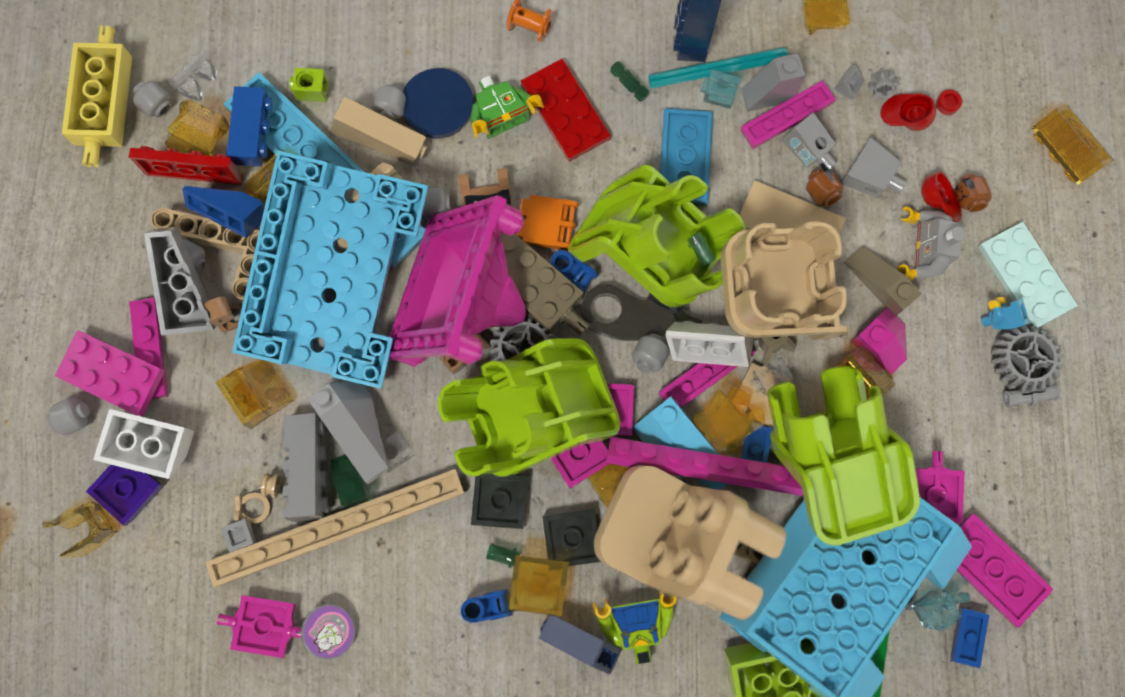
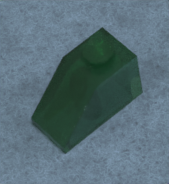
[330,455,371,509]

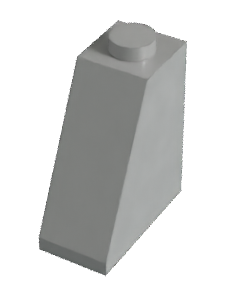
[741,53,805,112]

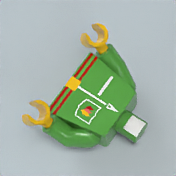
[470,76,544,139]

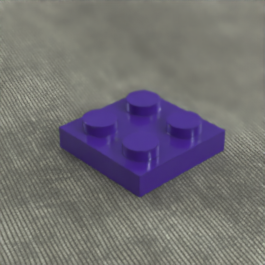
[85,464,163,526]

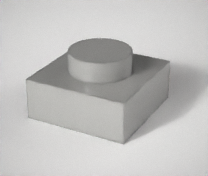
[221,518,257,553]

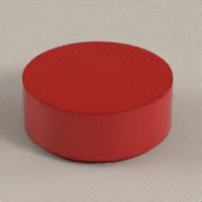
[936,89,962,115]

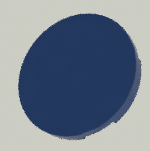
[403,68,474,139]

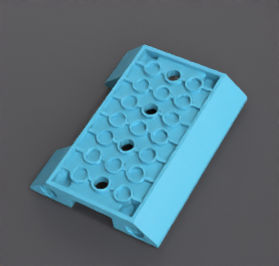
[232,151,429,389]
[719,498,972,697]

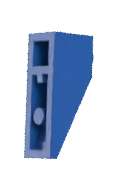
[182,186,264,238]

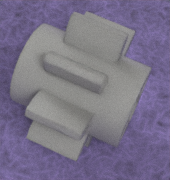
[868,68,900,100]

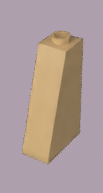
[330,97,427,165]

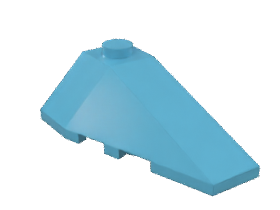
[632,396,728,490]

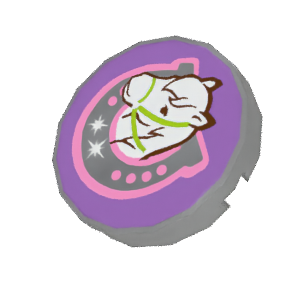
[301,604,355,660]

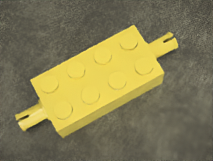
[62,25,133,167]

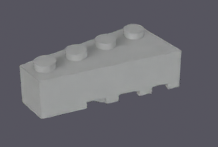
[144,227,216,335]
[283,413,329,522]

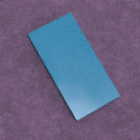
[660,108,712,206]

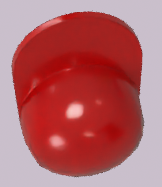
[880,93,936,131]
[921,171,962,223]

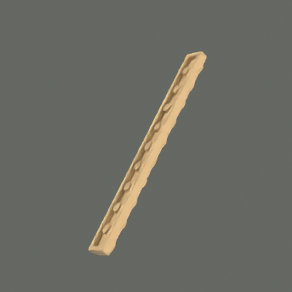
[205,469,465,588]

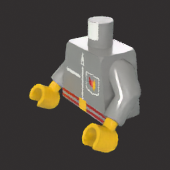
[897,207,965,282]

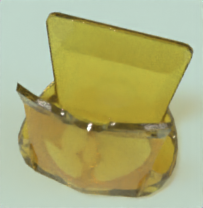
[801,0,850,36]
[165,100,229,156]
[694,387,765,455]
[42,501,118,558]

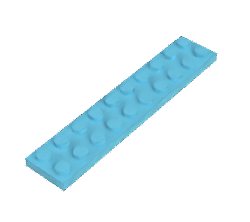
[224,72,425,269]

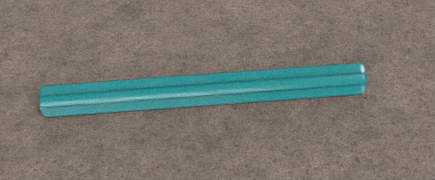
[648,47,788,89]

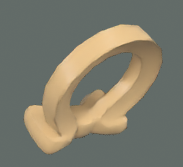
[234,492,271,524]

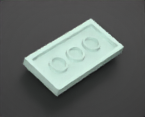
[978,222,1078,328]

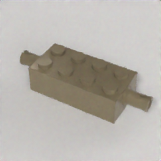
[500,233,591,336]

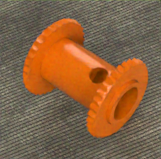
[506,0,552,42]

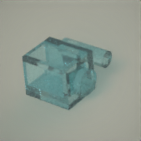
[700,70,740,109]
[911,590,970,631]

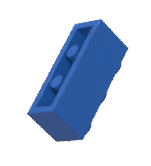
[226,86,272,167]

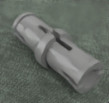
[1003,383,1060,408]

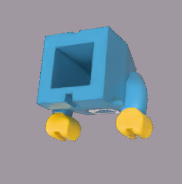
[981,296,1030,329]

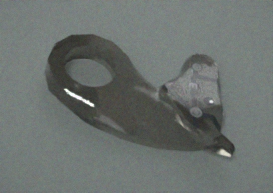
[581,284,702,341]

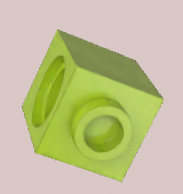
[289,67,328,102]

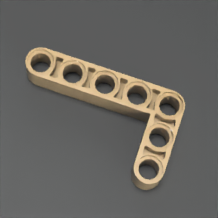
[151,208,259,304]

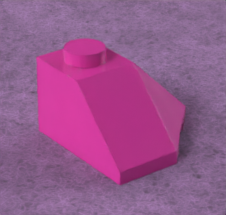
[852,308,907,377]

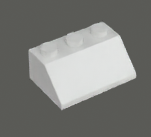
[666,321,753,367]
[93,409,194,479]

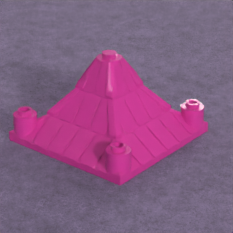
[389,195,526,367]

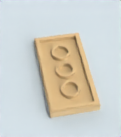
[740,180,846,234]

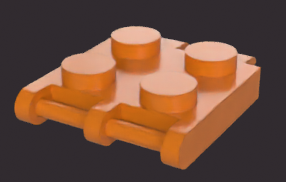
[515,195,579,251]

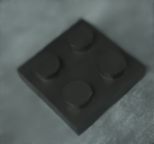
[471,473,528,529]
[542,509,601,569]

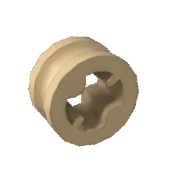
[261,473,281,498]

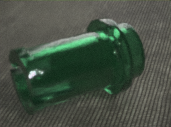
[687,232,717,266]
[486,543,521,569]

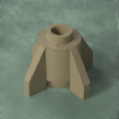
[753,336,796,367]

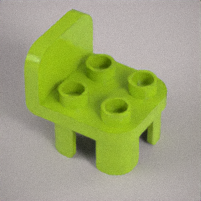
[568,165,746,307]
[438,338,620,476]
[767,366,920,545]

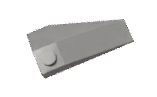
[308,382,389,485]

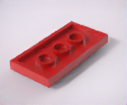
[521,58,611,162]
[128,146,243,185]

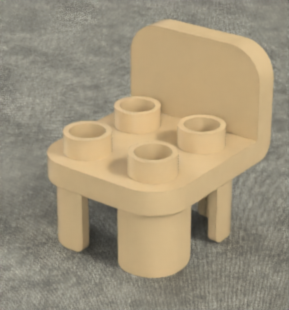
[721,222,848,340]
[594,465,786,620]

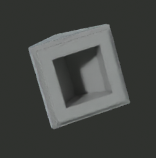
[834,65,864,99]

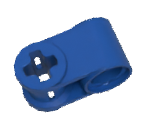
[551,250,598,295]
[460,589,513,623]

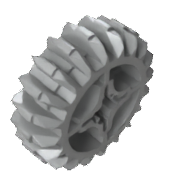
[489,316,556,361]
[991,325,1064,394]

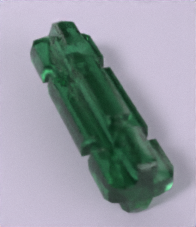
[610,61,649,102]

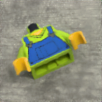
[592,591,676,664]

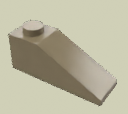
[844,246,922,316]

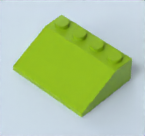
[724,638,820,697]

